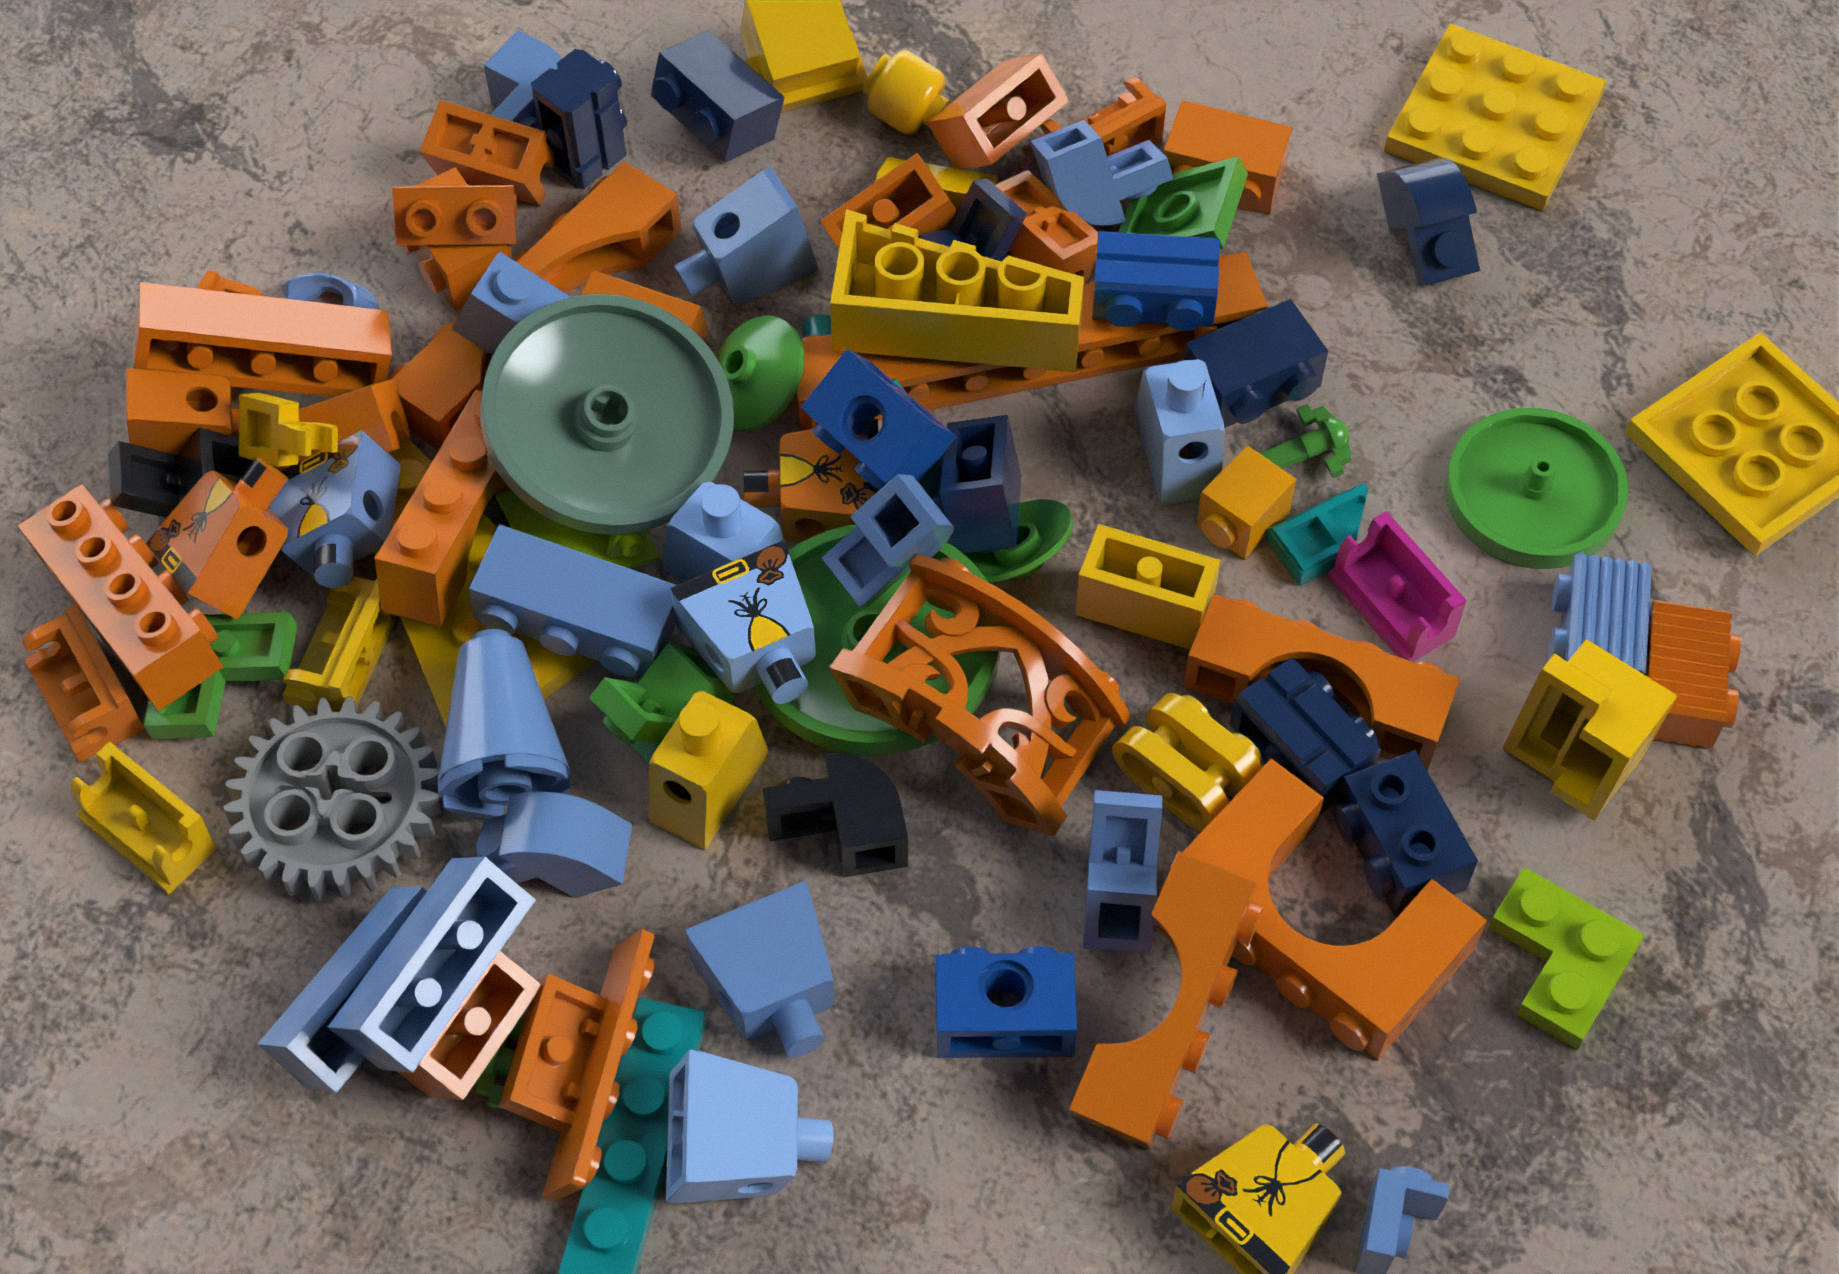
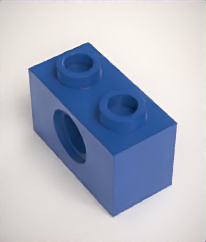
[800,349,957,490]
[936,946,1077,1058]

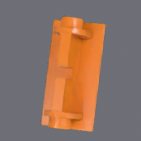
[392,185,517,245]

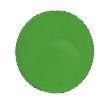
[1445,408,1628,569]

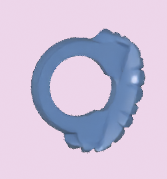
[281,272,377,309]

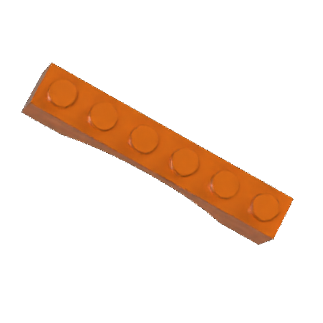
[390,161,682,451]

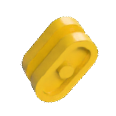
[1112,693,1262,832]

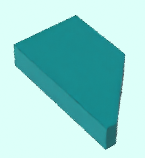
[1266,482,1369,586]

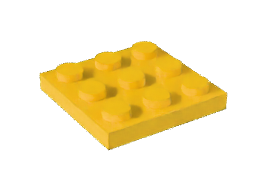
[1384,23,1607,211]
[1625,332,1839,556]

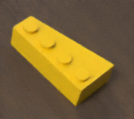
[830,209,1084,372]

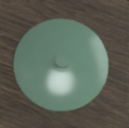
[480,294,734,535]

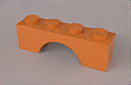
[374,390,511,627]
[1183,594,1461,771]
[1069,851,1264,1150]

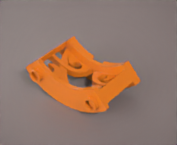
[829,554,1131,836]

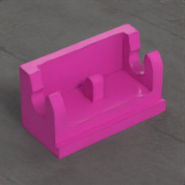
[1328,511,1467,662]

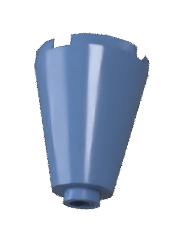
[437,629,571,819]

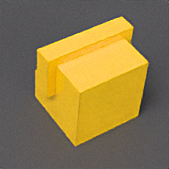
[740,0,868,113]
[1502,639,1678,821]

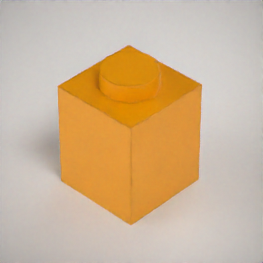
[1196,445,1297,560]

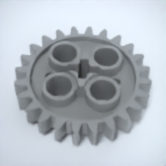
[223,697,443,901]

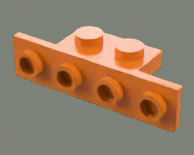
[498,928,654,1202]

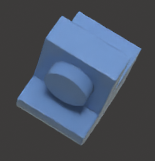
[484,30,562,129]
[1031,120,1173,226]
[822,474,954,607]
[1083,790,1162,954]
[476,792,632,898]

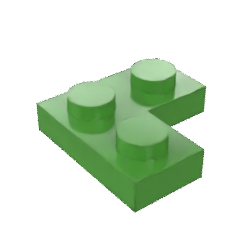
[143,612,298,739]

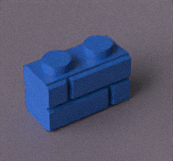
[1092,231,1220,331]

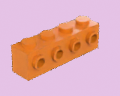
[133,282,392,397]
[18,484,223,712]

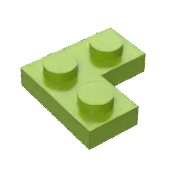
[1488,867,1645,1050]

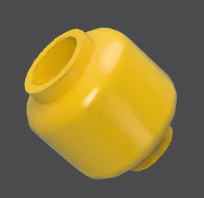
[862,50,950,136]

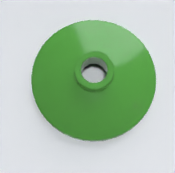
[716,315,805,432]
[963,499,1074,583]

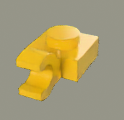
[239,393,338,467]

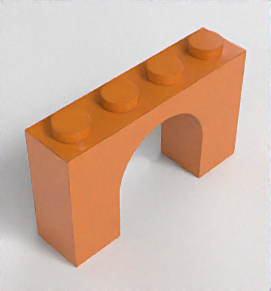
[1169,759,1487,1061]

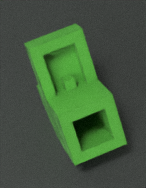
[589,643,738,764]

